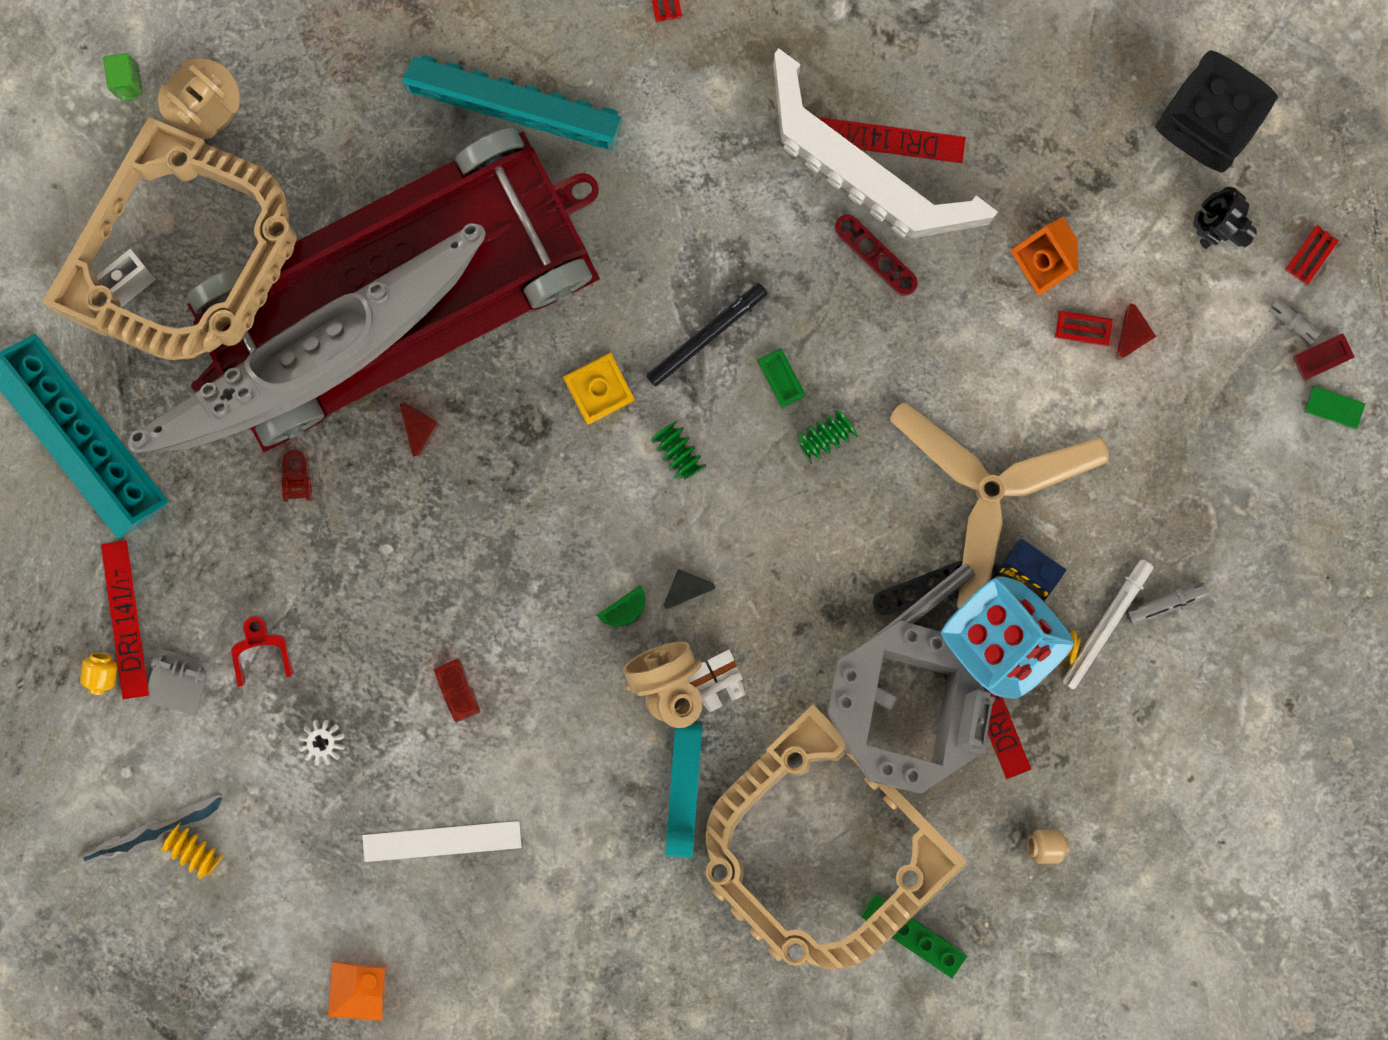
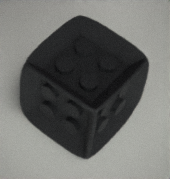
[1155,50,1278,173]

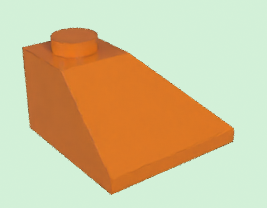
[1010,217,1078,296]
[328,961,387,1021]

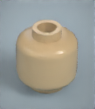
[1027,829,1069,864]

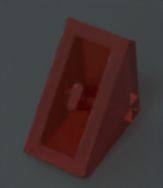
[1115,303,1156,360]
[399,403,440,458]

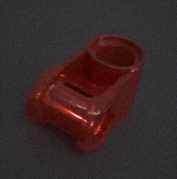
[282,450,312,502]

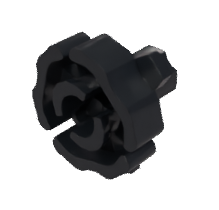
[1193,187,1257,249]

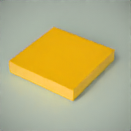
[563,352,635,425]

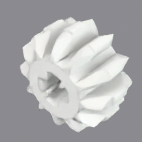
[299,720,345,766]

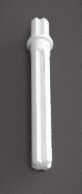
[1062,559,1153,689]

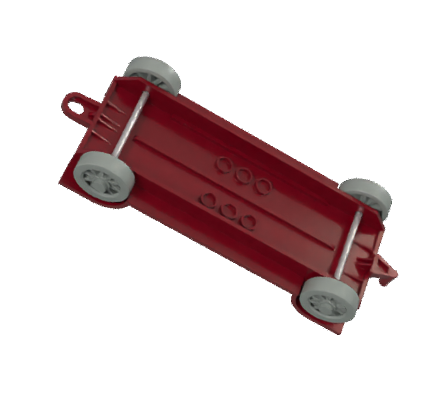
[187,127,600,453]

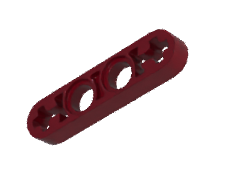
[834,214,918,296]

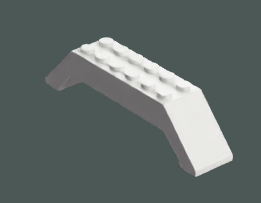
[773,48,998,239]

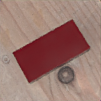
[1293,333,1355,381]

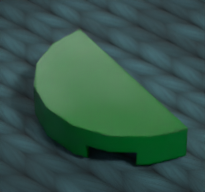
[596,585,645,627]

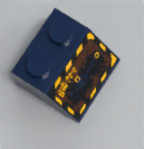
[990,539,1067,602]

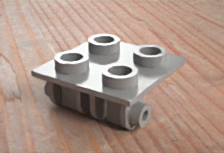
[143,648,211,716]

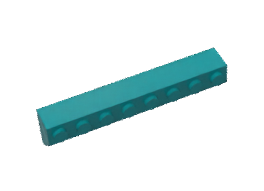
[402,55,622,152]
[0,333,169,539]

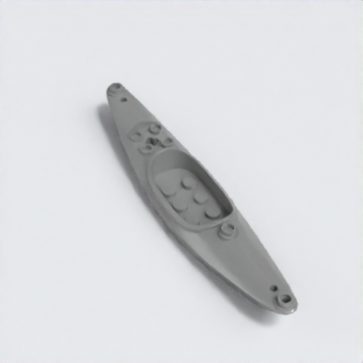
[128,224,486,453]

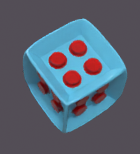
[941,577,1074,699]

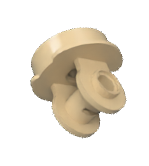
[158,58,240,140]
[623,642,703,728]

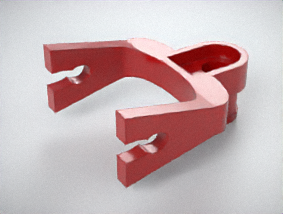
[231,615,294,687]

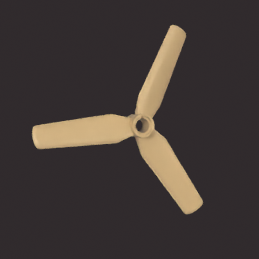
[890,402,1109,609]

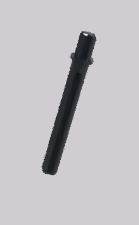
[646,283,768,387]

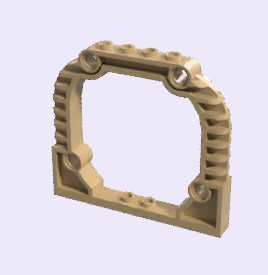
[42,117,297,360]
[705,704,968,969]

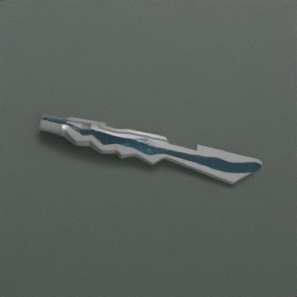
[83,795,222,864]

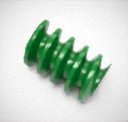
[797,410,858,464]
[651,420,707,481]

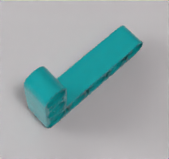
[665,721,703,859]

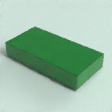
[757,348,806,409]
[1304,386,1366,430]

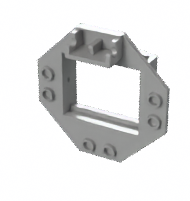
[827,621,995,794]

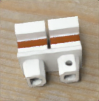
[688,649,745,712]

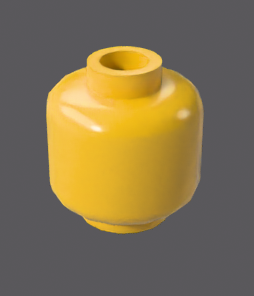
[80,653,117,695]

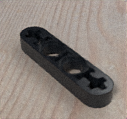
[872,561,963,615]

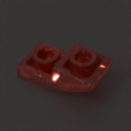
[434,658,481,723]

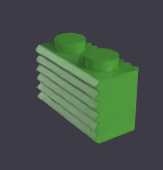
[103,53,143,101]

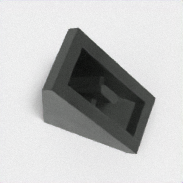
[663,569,716,610]

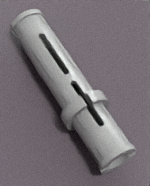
[1127,582,1210,626]

